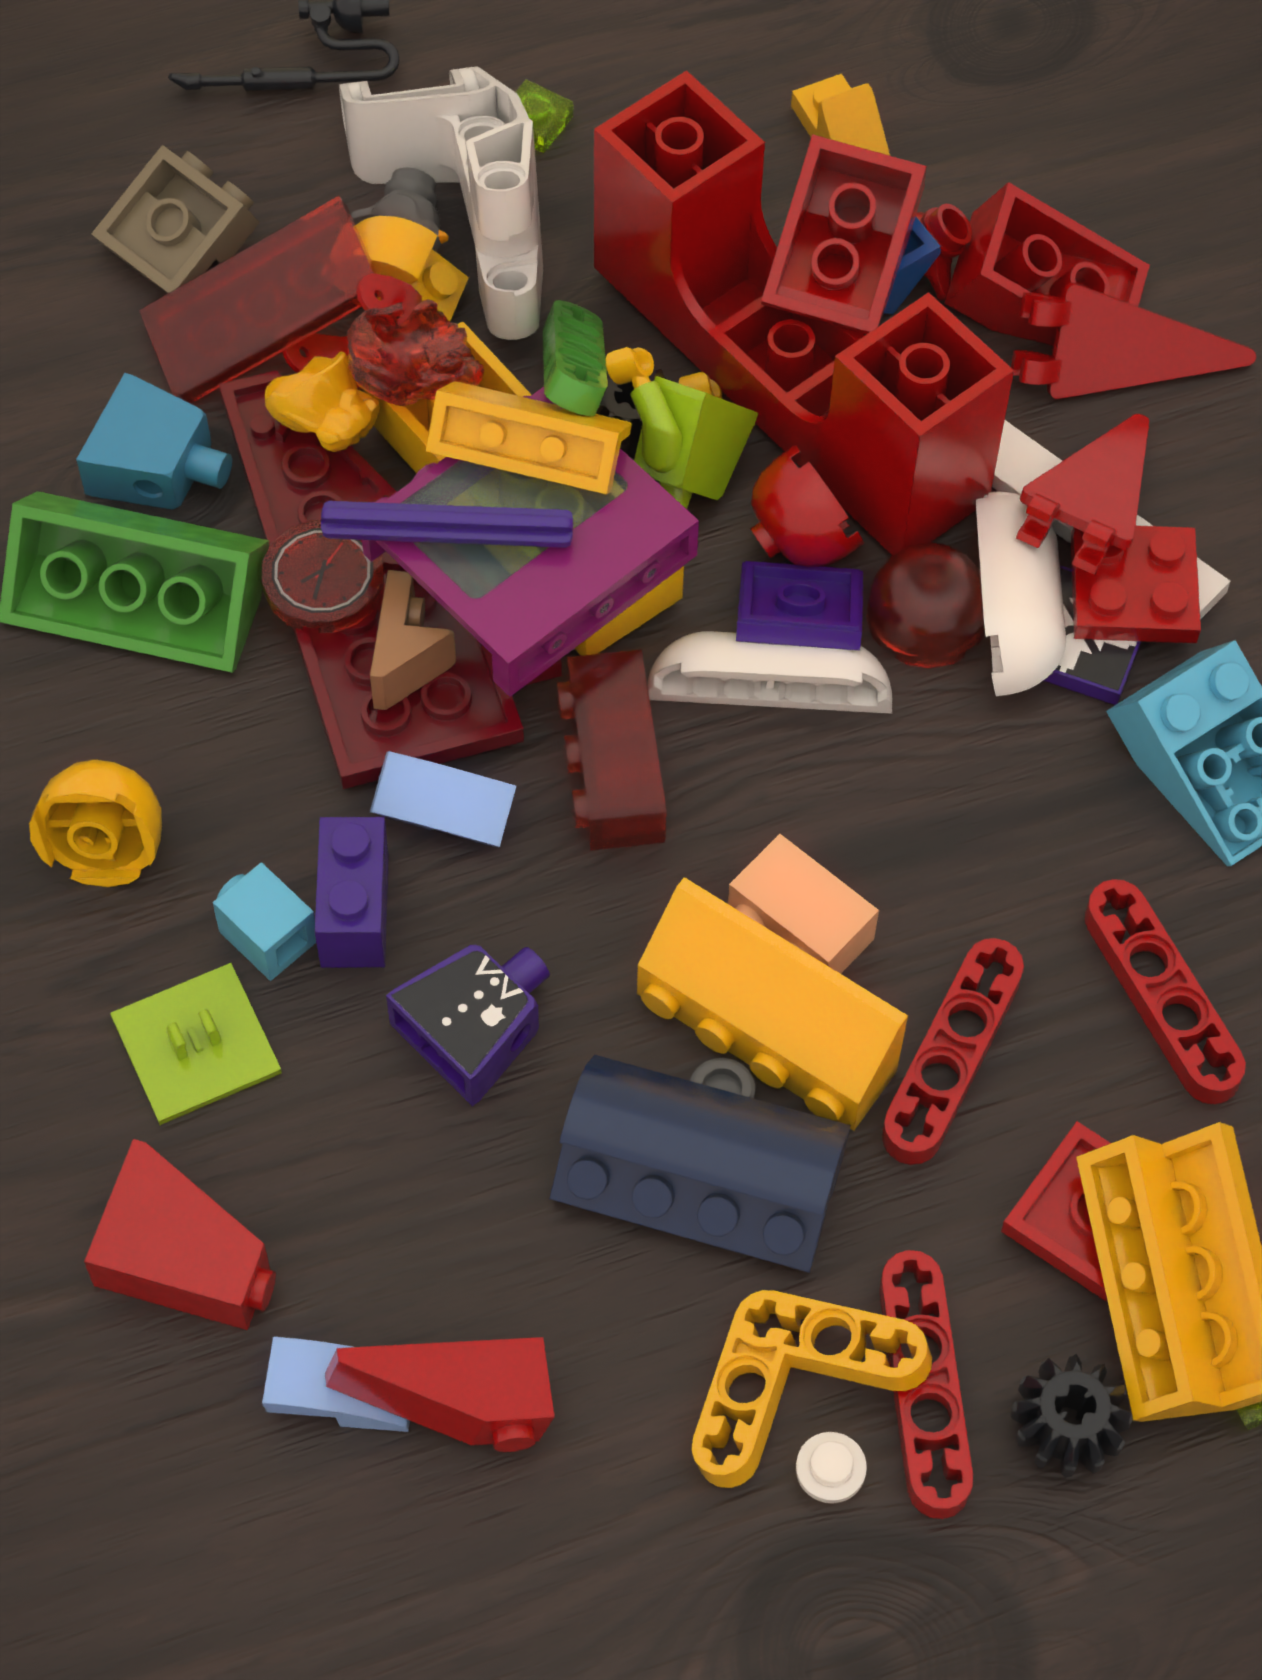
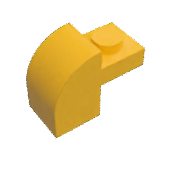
[323,216,469,329]

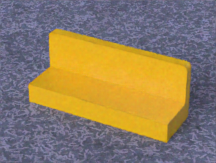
[425,381,632,495]

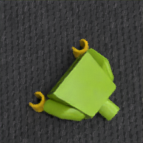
[605,347,758,509]

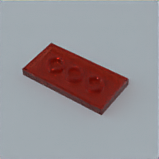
[139,196,380,404]

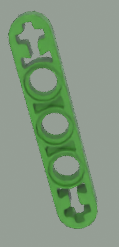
[543,300,608,416]

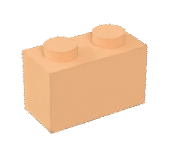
[728,834,879,974]

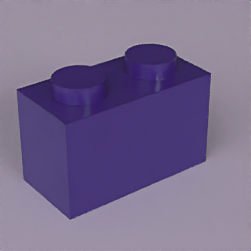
[315,817,389,968]

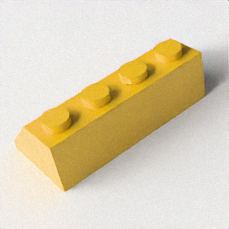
[637,877,908,1131]

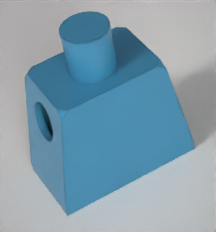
[76,373,232,509]

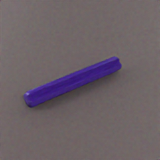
[321,501,573,548]

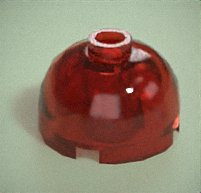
[866,542,985,668]

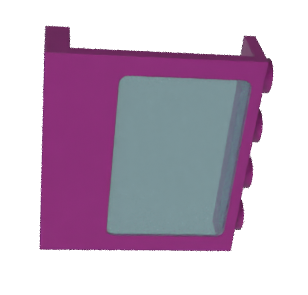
[362,387,699,697]

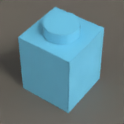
[212,862,316,981]

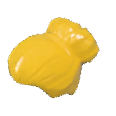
[265,352,380,452]

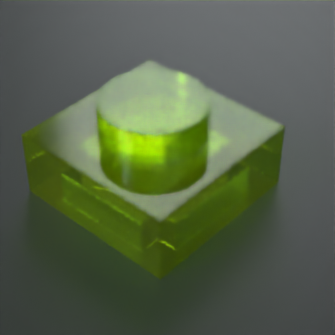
[515,79,573,153]

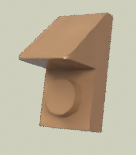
[370,570,456,710]

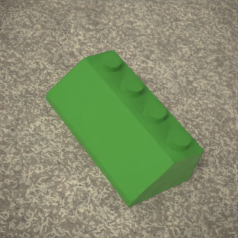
[0,491,269,673]

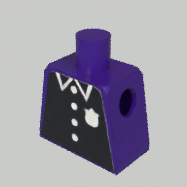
[386,945,550,1107]

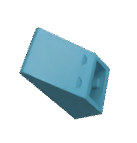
[1106,640,1262,867]

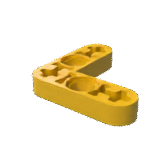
[691,1290,932,1488]

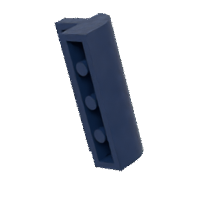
[549,1055,851,1273]

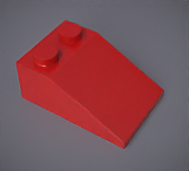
[761,134,927,334]
[944,182,1150,346]

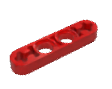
[1085,879,1246,1105]
[882,938,1024,1165]
[879,1250,973,1519]

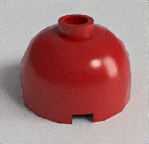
[750,445,864,567]

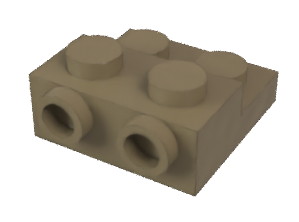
[91,145,260,303]

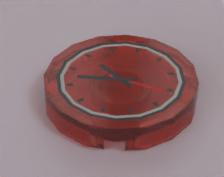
[261,520,384,633]

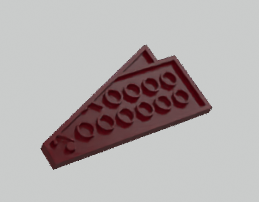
[219,370,562,789]

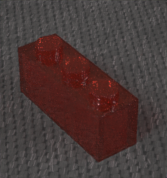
[557,649,667,851]

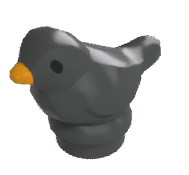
[350,168,449,252]

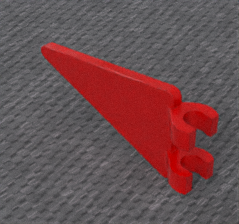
[1011,283,1256,399]
[1016,414,1150,574]

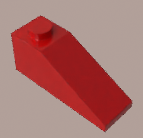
[325,1337,555,1452]

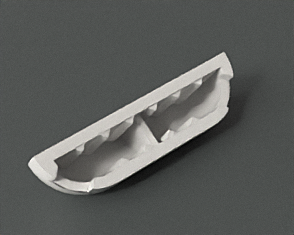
[976,491,1066,696]
[646,631,892,714]

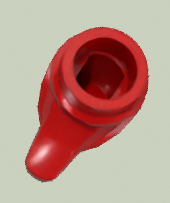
[916,204,972,301]

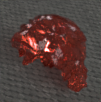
[347,299,485,406]

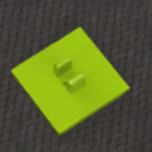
[110,963,282,1125]

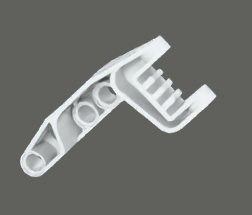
[339,66,543,340]

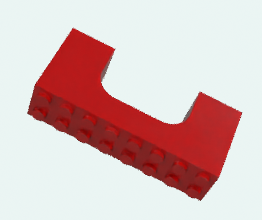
[594,70,1014,564]

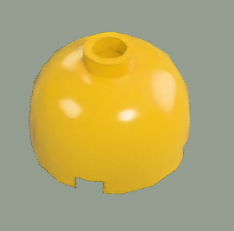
[29,760,162,887]

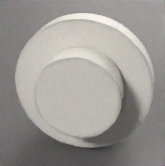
[796,1432,867,1503]

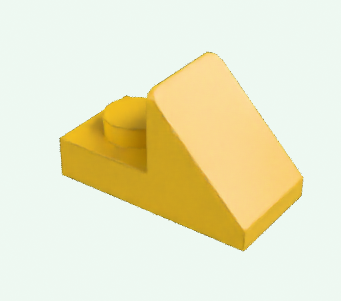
[791,74,890,156]

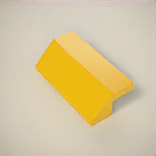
[1076,1122,1262,1422]

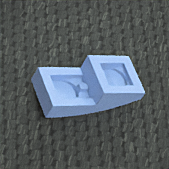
[370,751,516,847]
[262,1337,410,1432]

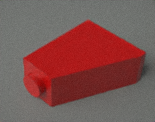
[84,1139,276,1330]

